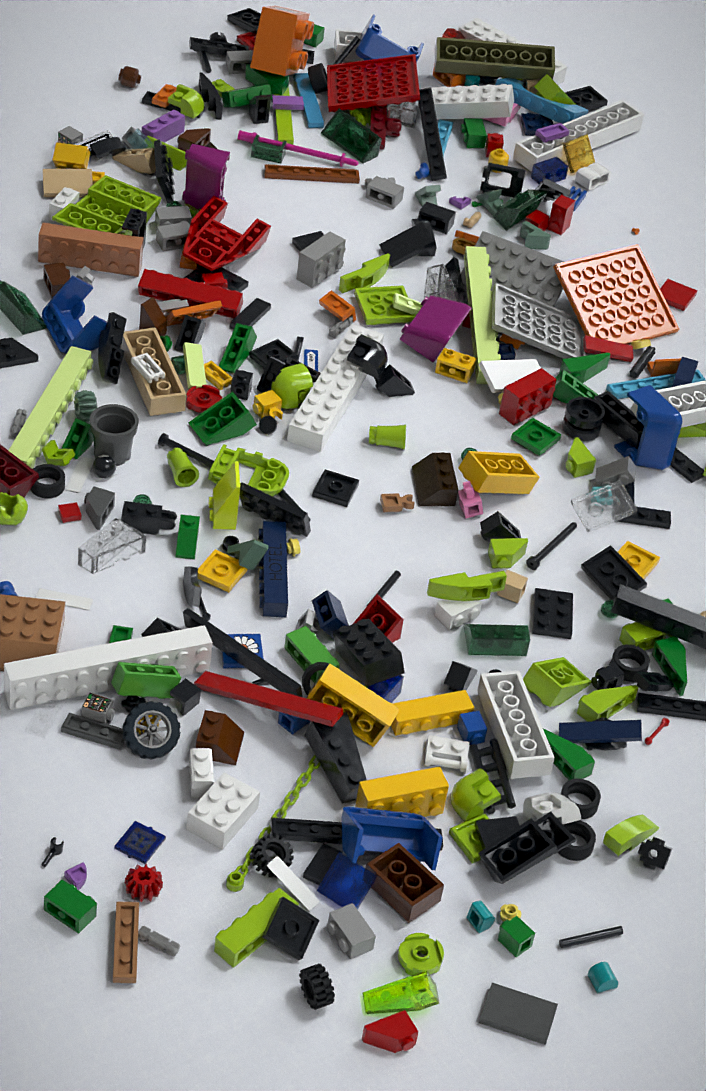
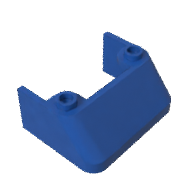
[355,14,424,63]
[42,275,107,354]
[614,385,682,470]
[341,807,443,870]

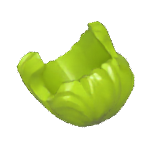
[0,492,28,525]

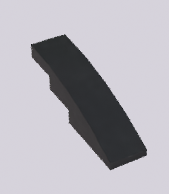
[198,72,223,120]

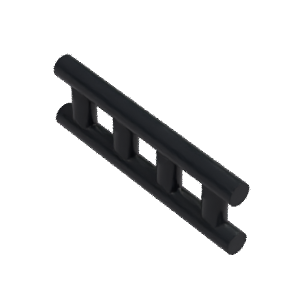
[469,738,516,814]

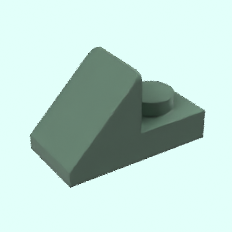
[415,185,441,207]
[476,189,508,217]
[520,221,551,250]
[227,539,268,570]

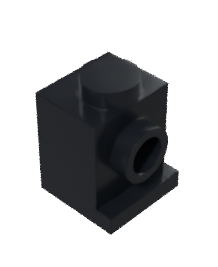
[591,661,625,690]

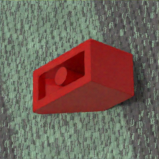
[362,1010,419,1053]

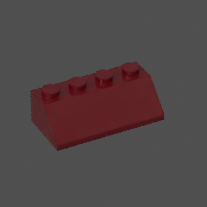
[0,444,39,498]

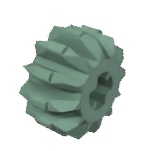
[74,390,98,422]

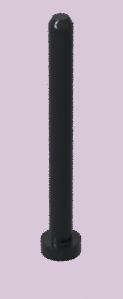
[158,433,214,467]
[526,522,577,570]

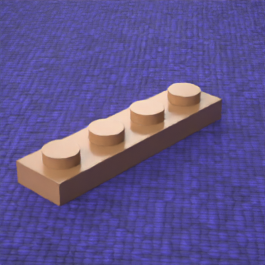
[113,902,139,983]

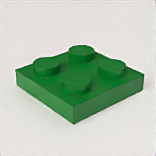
[511,418,561,456]

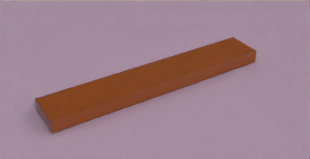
[264,164,360,184]

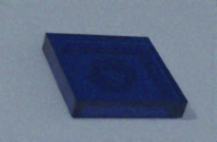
[317,852,377,910]

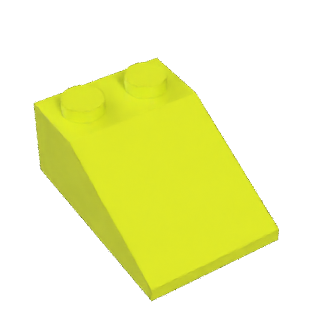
[208,461,240,530]

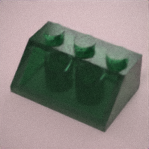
[493,189,548,231]
[464,624,531,656]

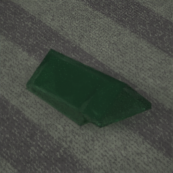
[321,108,382,164]
[0,280,47,335]

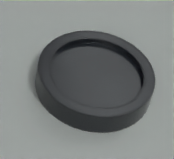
[259,416,277,435]

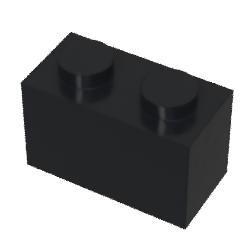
[418,202,456,234]

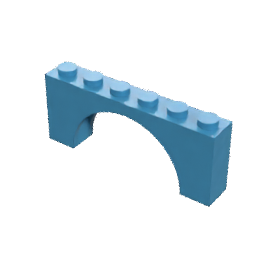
[495,78,589,124]

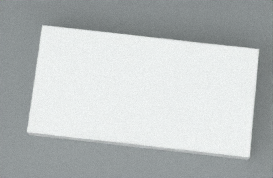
[478,359,540,393]

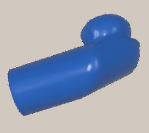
[415,163,430,179]

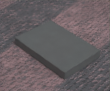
[479,982,558,1045]

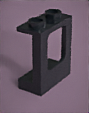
[480,163,526,205]
[122,209,147,248]

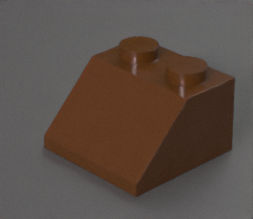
[196,710,244,765]

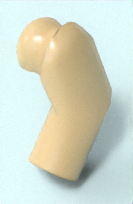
[463,212,481,228]

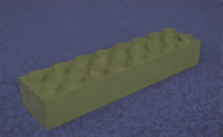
[435,37,555,80]

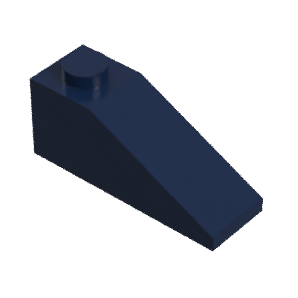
[672,357,699,387]

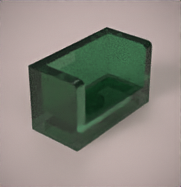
[251,135,287,164]

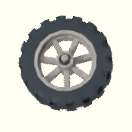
[122,701,181,760]

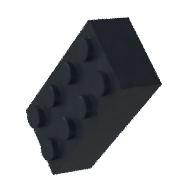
[332,619,405,686]

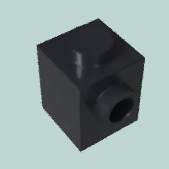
[231,369,253,400]

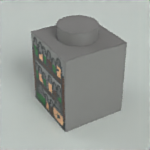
[58,126,83,145]
[81,692,115,724]

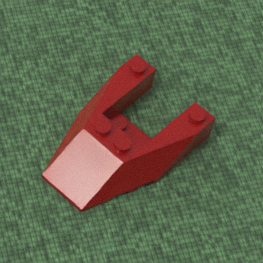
[182,196,271,271]

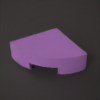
[449,196,471,210]
[64,862,87,890]

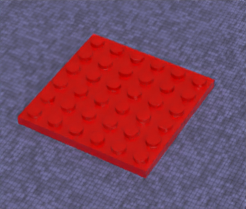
[327,54,420,112]

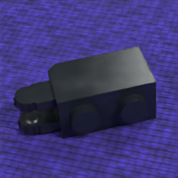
[121,501,177,535]

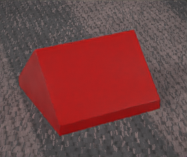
[353,594,404,643]

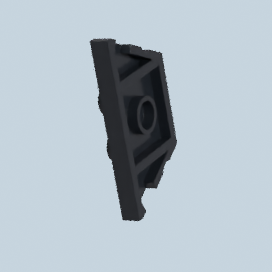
[0,337,38,368]

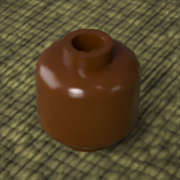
[118,66,142,88]

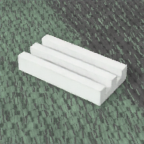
[131,353,165,383]

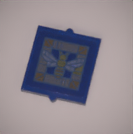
[114,821,166,864]

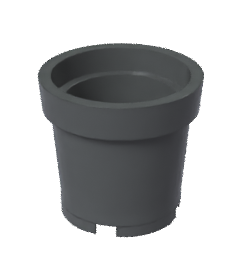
[90,404,139,466]

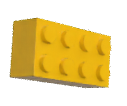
[458,451,540,494]
[306,664,400,747]
[355,766,449,817]

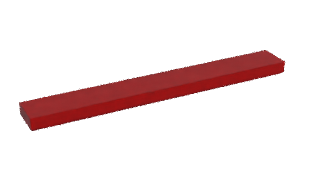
[194,671,344,727]

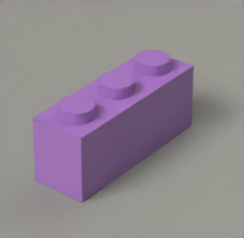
[141,110,185,143]

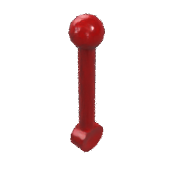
[644,718,670,745]

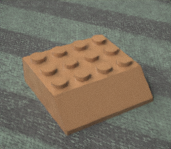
[0,594,66,671]

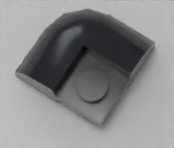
[347,334,388,379]

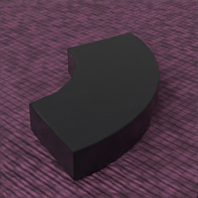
[183,566,202,607]

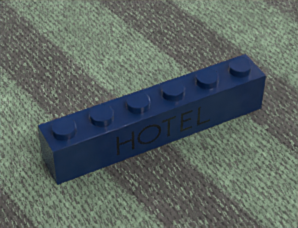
[258,521,288,618]

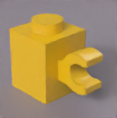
[252,390,283,420]

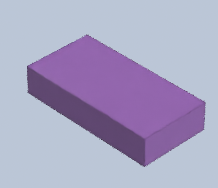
[272,95,304,110]
[535,123,570,143]

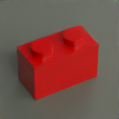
[547,194,576,235]

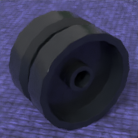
[562,397,605,441]

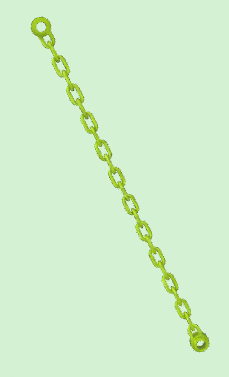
[226,684,370,892]

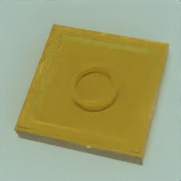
[562,134,595,173]

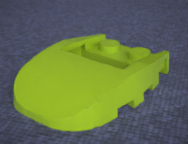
[208,444,289,496]

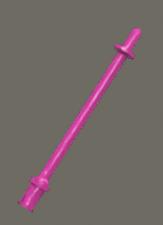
[237,130,359,167]

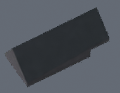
[478,811,576,884]

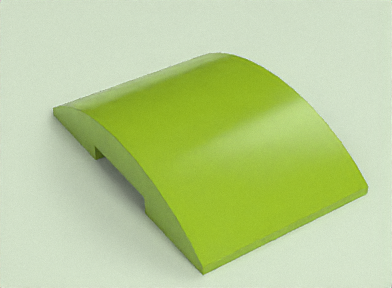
[52,175,161,236]

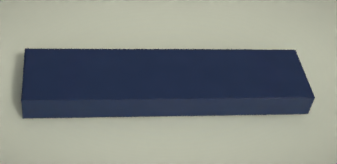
[559,720,642,744]

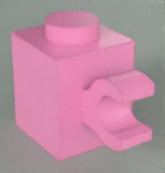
[458,481,483,519]

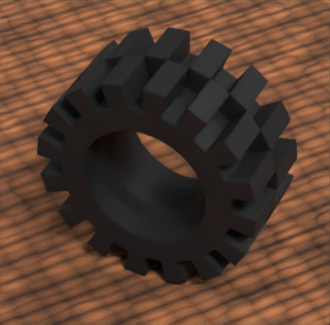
[250,834,294,878]
[299,963,335,1010]

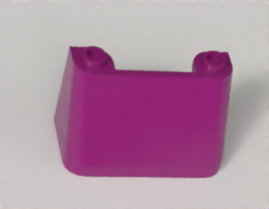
[182,144,230,212]
[400,295,472,363]

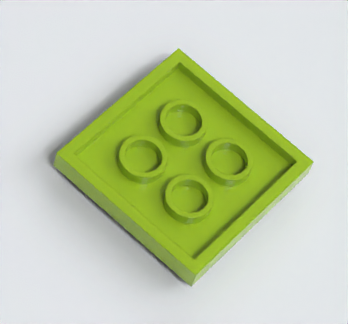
[354,285,416,325]

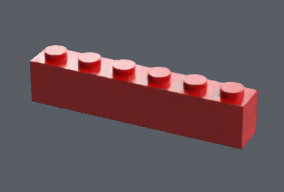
[138,269,243,319]

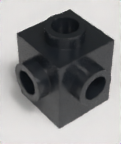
[637,837,673,870]

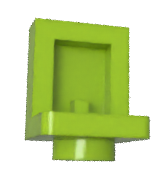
[42,440,75,466]

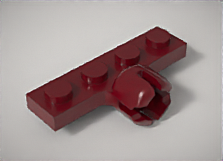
[369,105,402,150]

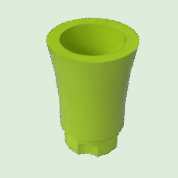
[369,424,406,450]
[167,448,199,487]

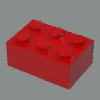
[499,368,557,425]

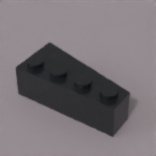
[304,712,367,804]

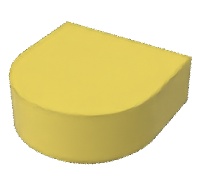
[630,339,651,349]

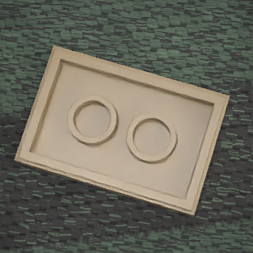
[43,169,93,197]

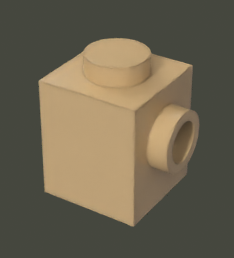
[497,570,528,603]

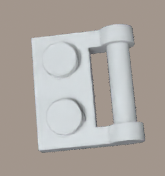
[424,735,469,773]

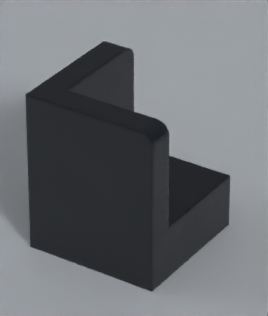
[170,678,201,716]

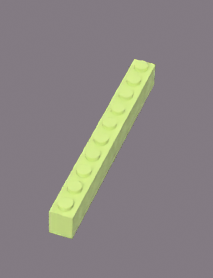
[464,246,501,384]
[8,346,93,469]

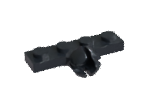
[189,32,249,56]

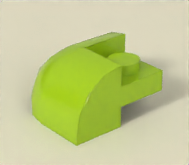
[168,84,204,119]
[271,363,313,409]
[451,768,501,822]

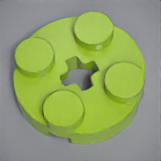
[398,933,444,976]

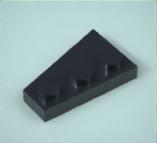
[533,178,571,202]

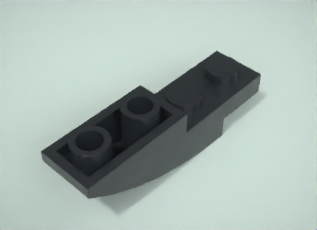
[98,312,127,384]

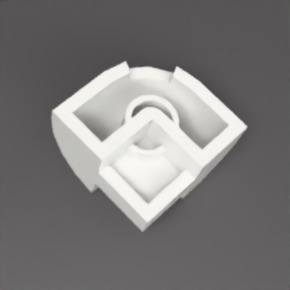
[523,792,581,824]

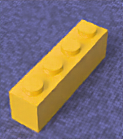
[391,690,475,736]

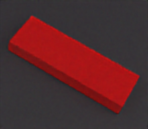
[583,335,634,362]

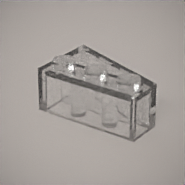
[387,102,417,128]
[424,264,461,302]
[78,518,146,574]

